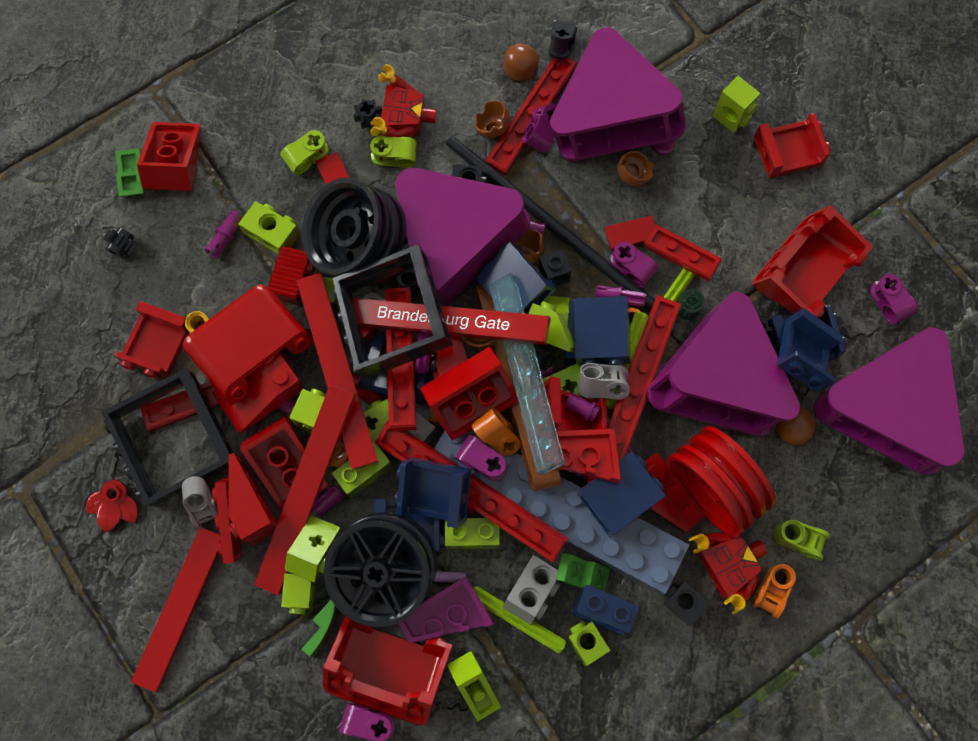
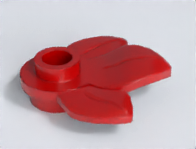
[86,480,138,532]

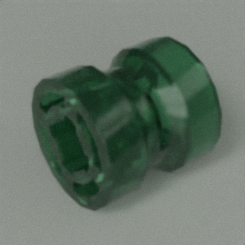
[677,289,705,321]

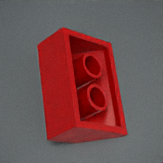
[420,347,521,441]

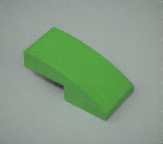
[115,148,145,197]
[556,553,610,592]
[302,600,338,657]

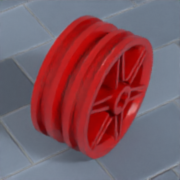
[666,426,776,538]

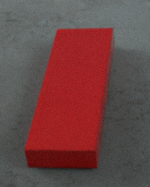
[643,224,722,282]

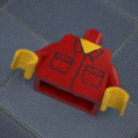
[370,64,437,138]
[689,532,767,615]

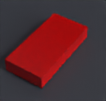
[604,216,655,252]

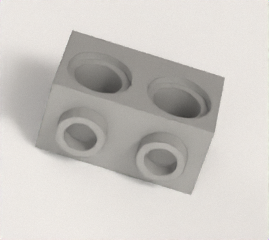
[502,555,561,625]

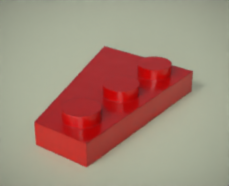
[532,429,621,484]
[645,453,705,532]
[212,476,241,564]

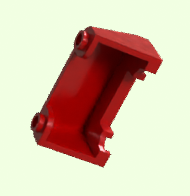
[751,205,873,318]
[183,284,314,406]
[323,616,452,725]

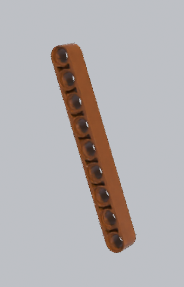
[474,285,561,492]

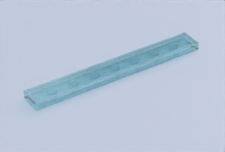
[489,273,565,475]

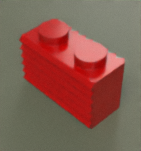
[268,246,316,305]

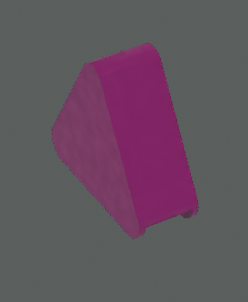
[550,27,686,161]
[395,168,531,306]
[647,292,800,437]
[814,328,964,475]

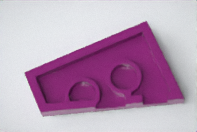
[398,576,494,643]

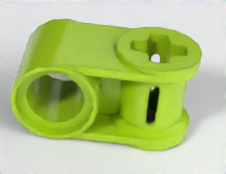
[280,130,329,175]
[370,136,417,169]
[773,520,830,561]

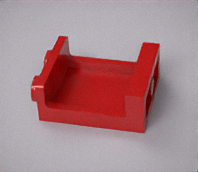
[754,113,831,178]
[114,301,189,380]
[538,376,608,432]

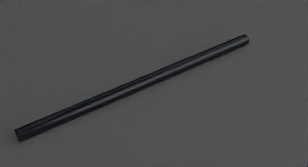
[446,136,655,310]

